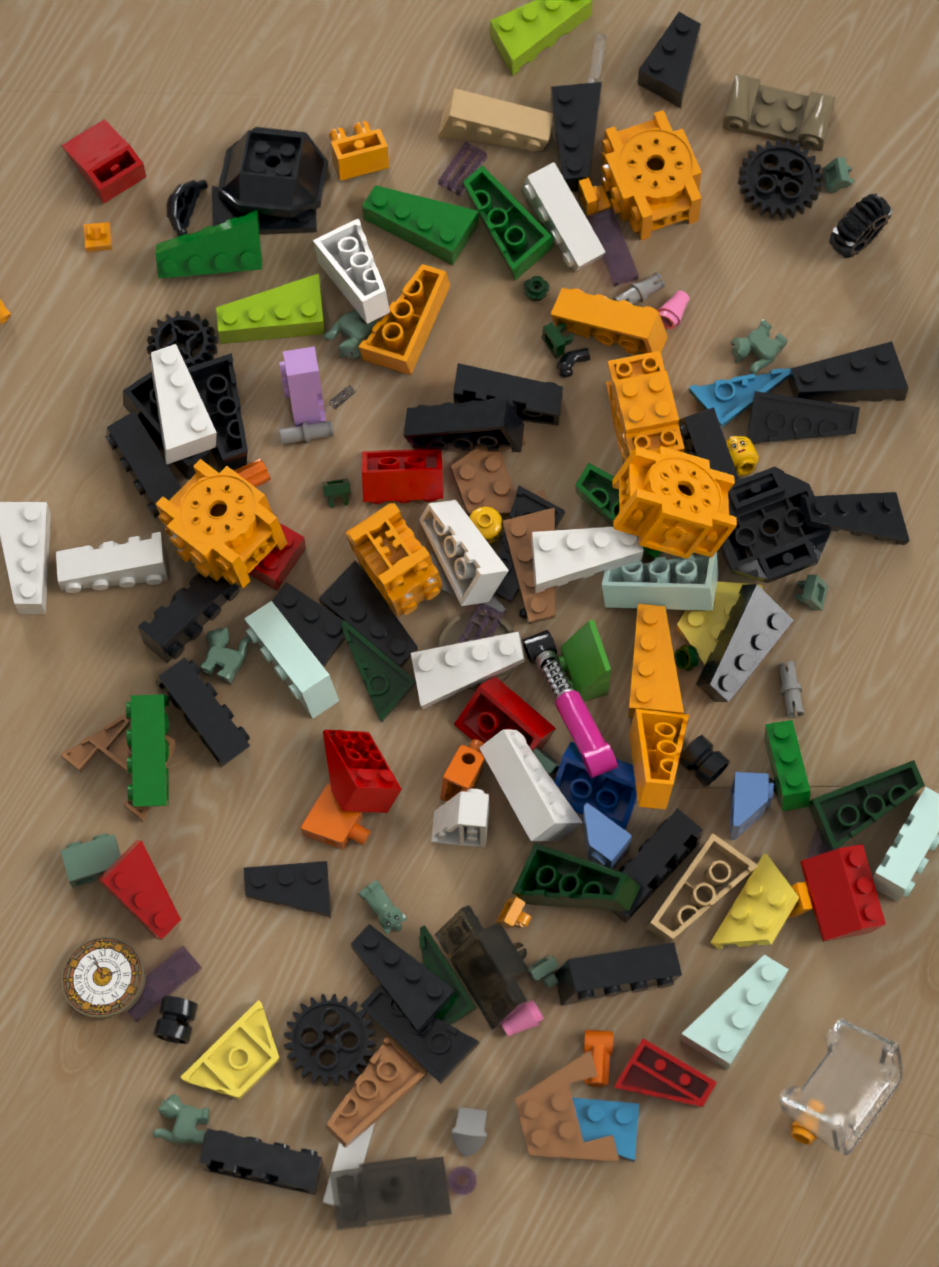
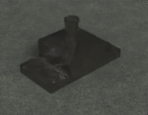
[435,905,529,1030]
[329,1156,451,1231]

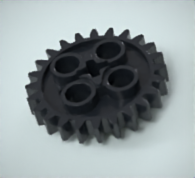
[738,139,823,220]
[284,994,376,1086]

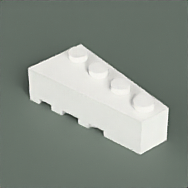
[521,162,606,272]
[313,218,390,324]
[0,502,51,614]
[531,527,644,593]
[56,532,168,593]
[411,632,525,709]
[480,729,583,841]

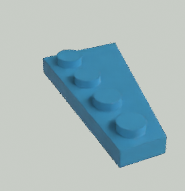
[572,1098,639,1162]

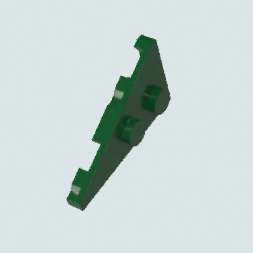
[341,620,416,722]
[419,925,477,1026]

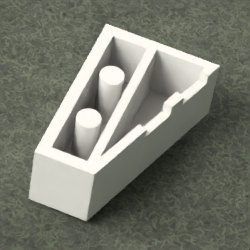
[431,789,489,848]

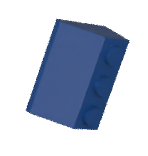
[554,742,638,830]

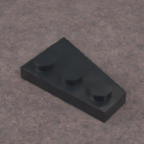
[272,582,346,667]
[244,861,331,918]

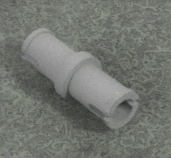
[613,272,665,305]
[279,420,334,445]
[778,661,805,718]

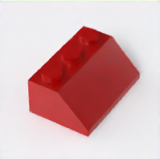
[362,449,444,504]
[454,676,556,751]
[800,844,886,942]

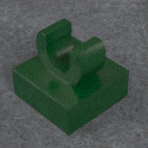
[542,322,574,358]
[322,478,351,508]

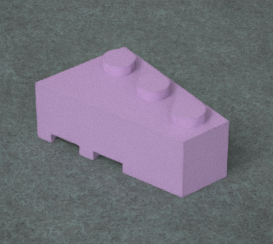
[279,346,326,427]

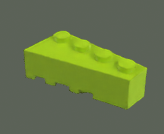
[490,0,592,76]
[216,273,325,344]

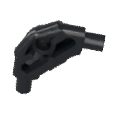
[166,179,208,237]

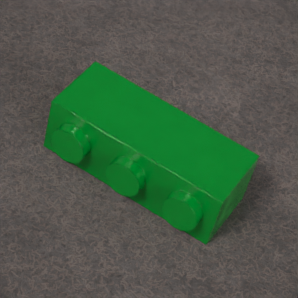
[764,720,811,811]

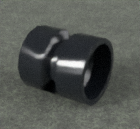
[679,735,730,787]
[153,996,198,1044]

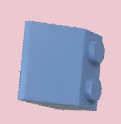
[729,772,773,840]
[582,803,632,870]

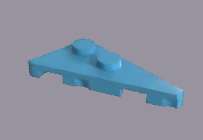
[688,368,791,428]

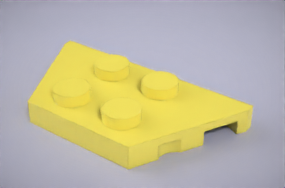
[676,581,763,666]
[710,853,799,949]
[181,1000,280,1100]

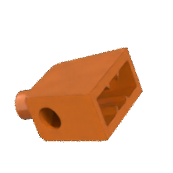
[440,739,485,802]
[300,783,371,849]

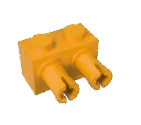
[329,121,389,181]

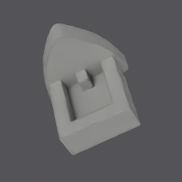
[452,1107,487,1157]

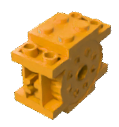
[601,110,702,241]
[606,351,685,462]
[612,446,737,559]
[156,459,288,588]
[345,503,443,617]

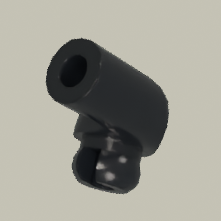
[557,348,590,378]

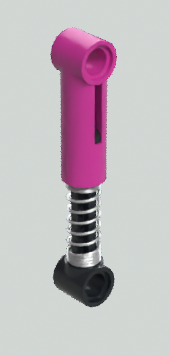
[522,630,618,778]

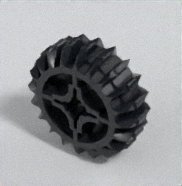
[829,193,892,258]
[147,310,218,368]

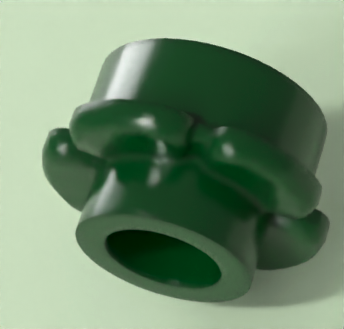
[524,276,549,301]
[674,645,699,671]

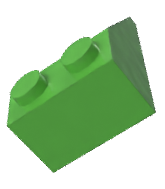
[557,619,611,702]

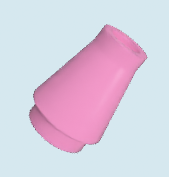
[658,290,690,330]
[500,1000,544,1037]

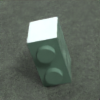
[60,833,121,888]

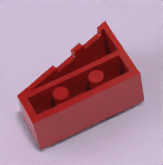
[97,840,181,940]
[614,1038,717,1108]

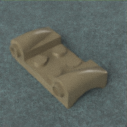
[722,74,836,151]

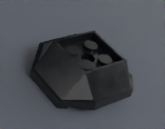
[218,127,328,218]
[720,466,831,583]

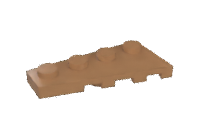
[502,508,555,624]
[326,1033,428,1148]

